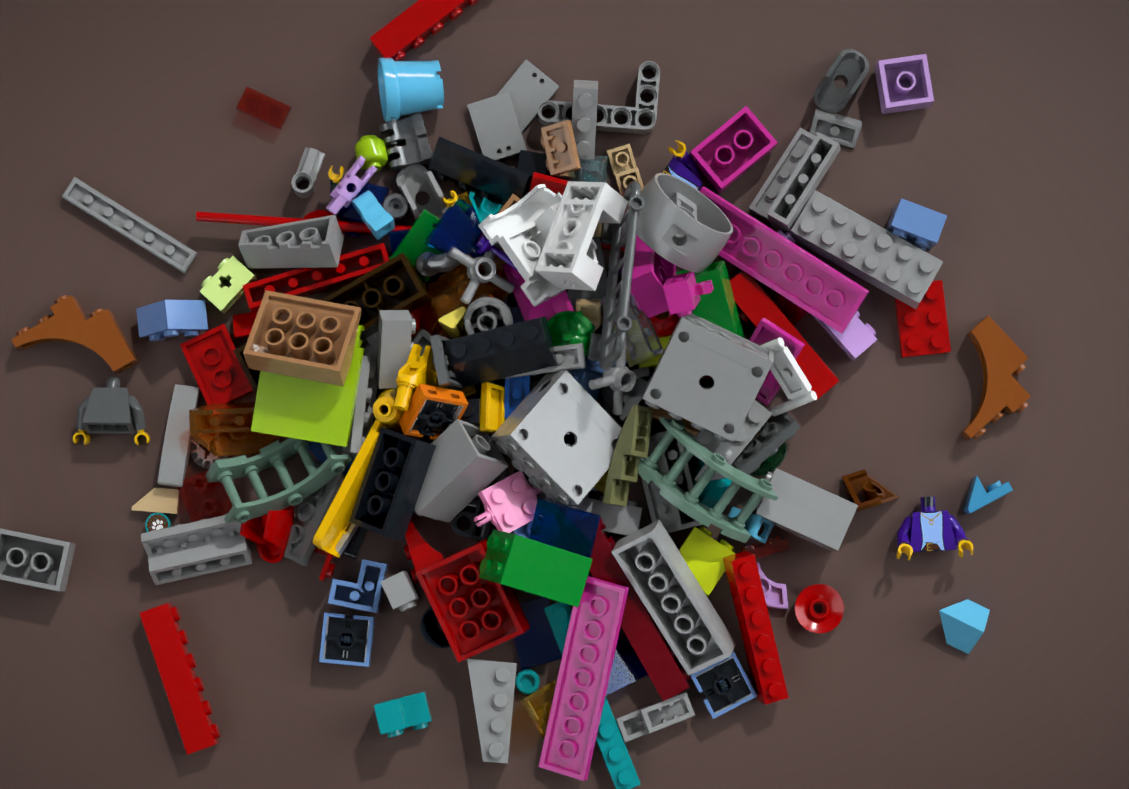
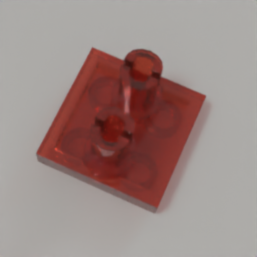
[178,469,233,522]

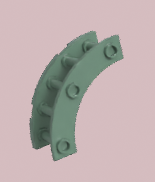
[638,417,778,543]
[205,438,352,523]

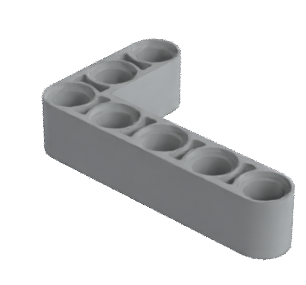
[538,61,660,135]

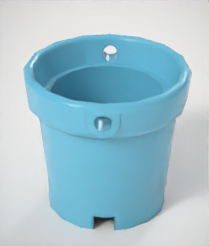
[377,58,444,122]

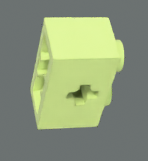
[200,256,257,314]

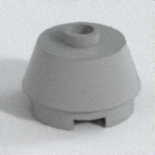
[464,297,513,335]

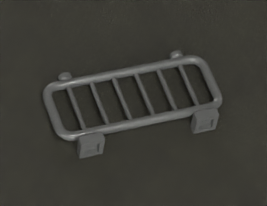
[587,181,644,370]

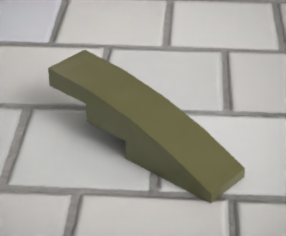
[603,405,653,507]

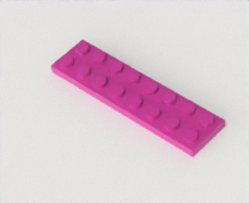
[700,187,869,334]
[539,576,629,781]

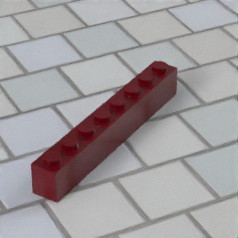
[566,511,691,702]

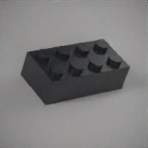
[349,427,436,541]

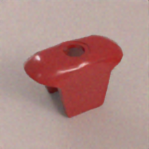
[240,493,294,563]

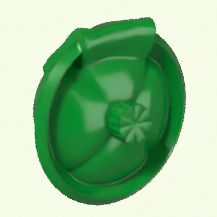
[547,311,596,356]

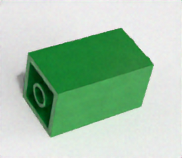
[675,260,744,338]
[479,529,593,607]

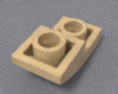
[606,143,644,194]

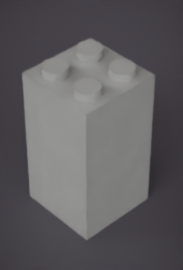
[414,419,508,523]
[753,468,858,552]

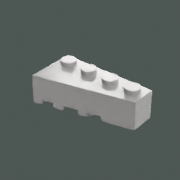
[238,215,344,268]
[467,658,517,764]

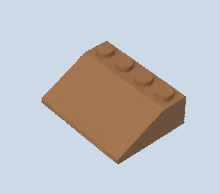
[243,290,361,386]

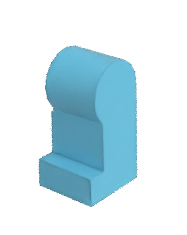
[352,190,395,240]
[728,507,774,544]

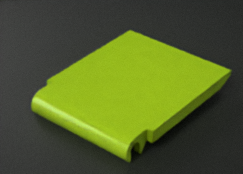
[251,325,365,447]

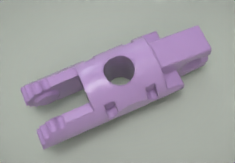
[326,155,377,215]

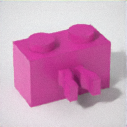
[663,272,714,317]

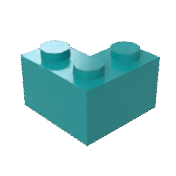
[374,691,432,738]

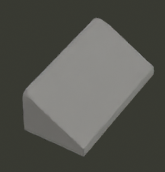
[809,108,862,148]

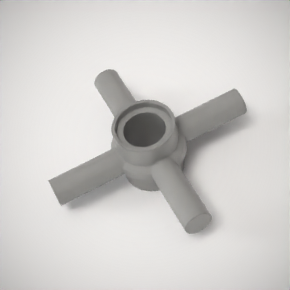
[448,243,515,304]
[589,342,650,415]

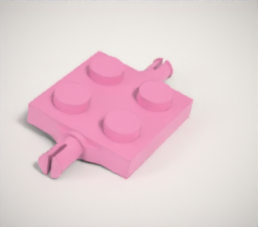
[474,471,545,533]

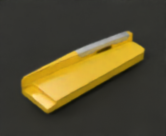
[313,419,391,558]

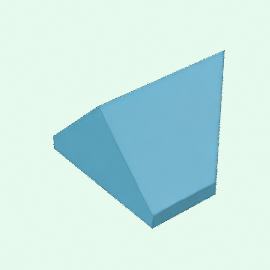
[939,599,990,654]

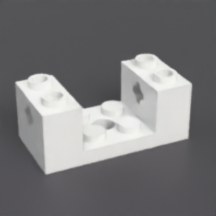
[535,181,628,291]

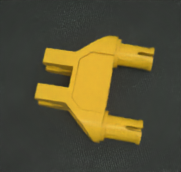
[393,344,443,411]

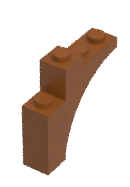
[11,295,139,374]
[960,315,1031,440]

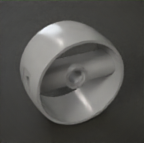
[627,173,733,273]

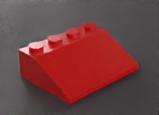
[416,538,530,663]

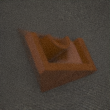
[842,469,900,512]

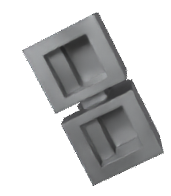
[379,112,433,170]

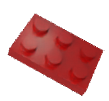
[894,280,951,358]
[180,324,254,411]

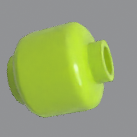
[354,135,388,172]

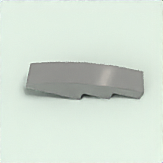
[158,384,200,487]
[596,692,695,751]

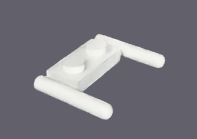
[760,337,817,416]

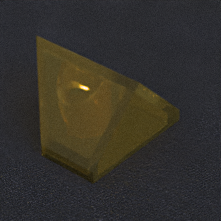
[521,680,556,739]

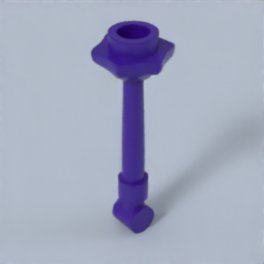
[476,234,521,275]

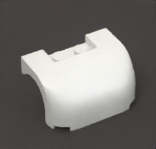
[478,184,599,307]

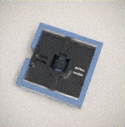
[319,612,375,667]
[690,651,757,719]

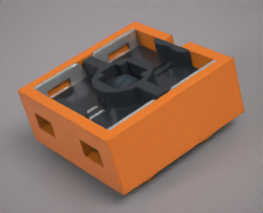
[399,383,468,440]

